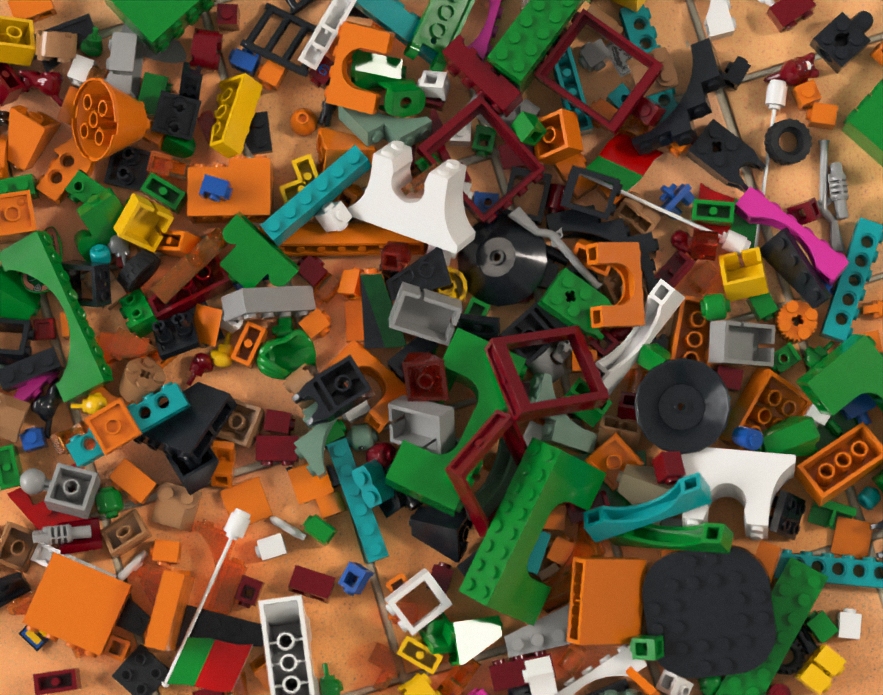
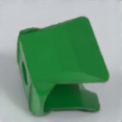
[377,78,426,118]

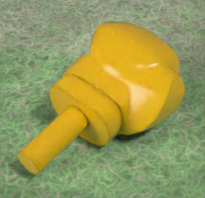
[210,333,234,368]
[71,392,107,414]

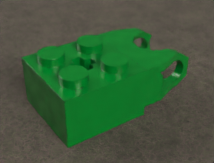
[537,268,612,341]

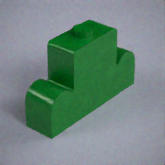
[74,188,130,261]
[220,211,300,288]

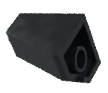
[387,336,438,397]
[409,506,473,563]

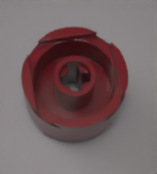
[190,28,223,72]

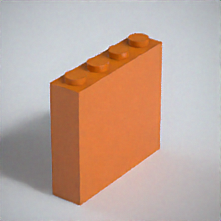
[22,552,133,658]
[567,557,646,645]
[144,567,195,651]

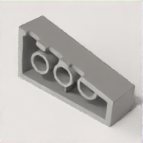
[221,285,316,322]
[504,604,572,657]

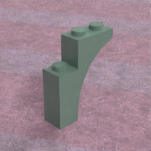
[339,106,432,147]
[528,373,598,454]
[294,383,347,479]
[465,437,518,521]

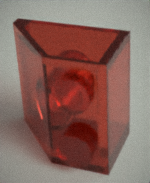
[402,352,449,401]

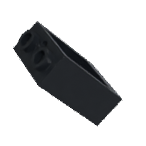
[560,164,623,220]
[501,166,552,226]
[61,260,112,307]
[0,318,35,365]

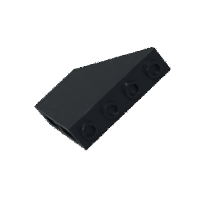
[133,382,237,465]

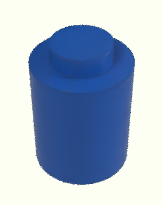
[732,426,763,450]

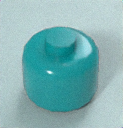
[89,244,111,263]
[857,486,881,510]

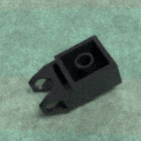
[686,119,766,193]
[500,300,568,366]
[292,354,375,428]

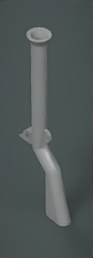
[817,140,846,252]
[508,206,603,290]

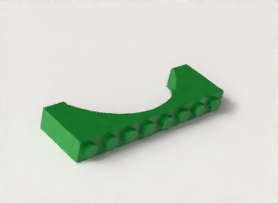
[0,231,114,403]

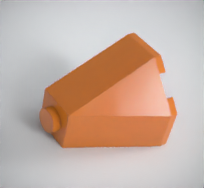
[7,105,61,171]
[316,127,377,175]

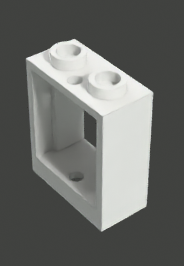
[385,568,453,636]

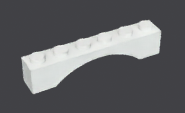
[704,0,736,41]
[595,279,685,396]
[557,644,647,695]

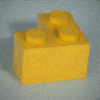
[279,154,319,204]

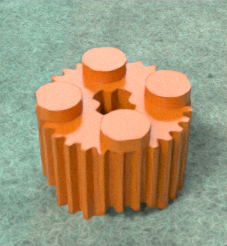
[774,300,819,344]

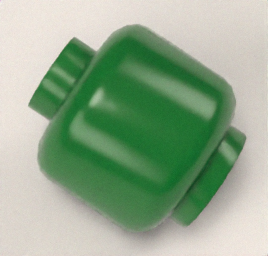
[700,293,731,321]
[95,487,124,519]

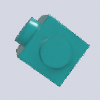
[606,82,634,116]

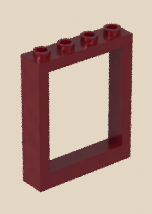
[534,8,664,135]
[417,95,546,225]
[484,325,610,423]
[445,410,528,538]

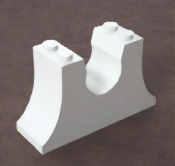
[347,141,476,254]
[681,447,796,541]
[258,595,320,695]

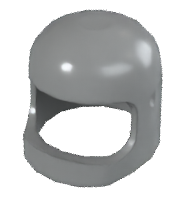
[528,346,564,384]

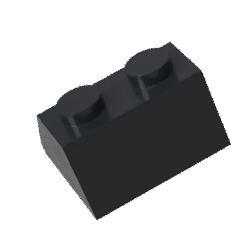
[165,447,219,495]

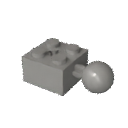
[20,463,101,519]

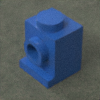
[228,48,262,77]
[199,174,233,202]
[474,191,502,215]
[20,427,49,453]
[338,562,374,596]

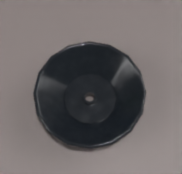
[457,214,548,307]
[634,358,731,454]

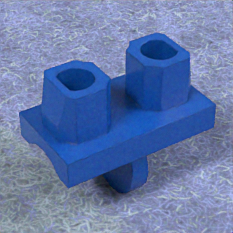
[659,183,696,220]

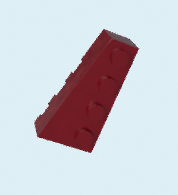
[442,34,523,118]
[148,245,234,320]

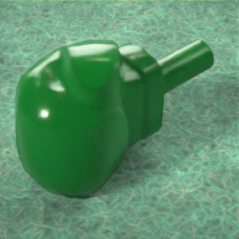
[80,27,103,57]
[271,318,294,339]
[803,341,834,368]
[320,663,343,695]
[698,676,723,695]

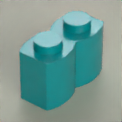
[352,459,394,508]

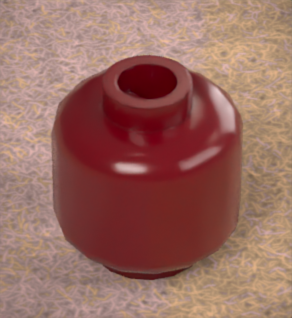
[366,442,397,469]

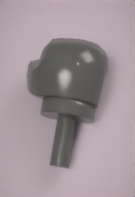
[108,234,130,267]

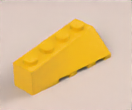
[209,73,263,159]

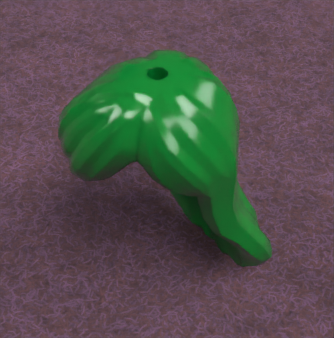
[256,329,316,380]

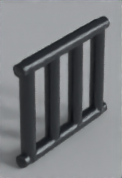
[240,3,317,77]

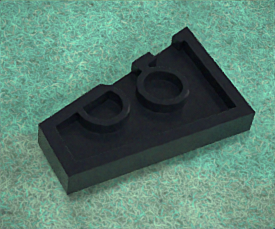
[34,14,94,72]
[386,247,452,302]
[116,597,151,637]

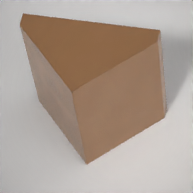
[101,509,153,558]
[0,521,38,573]

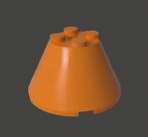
[72,78,150,161]

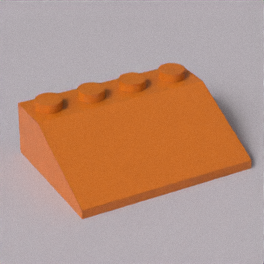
[718,367,812,451]

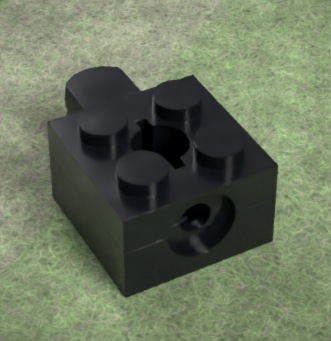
[810,11,873,74]

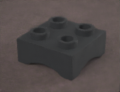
[112,644,170,695]

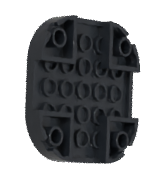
[642,545,777,679]

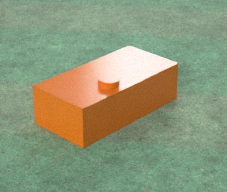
[667,295,719,368]
[794,422,883,507]

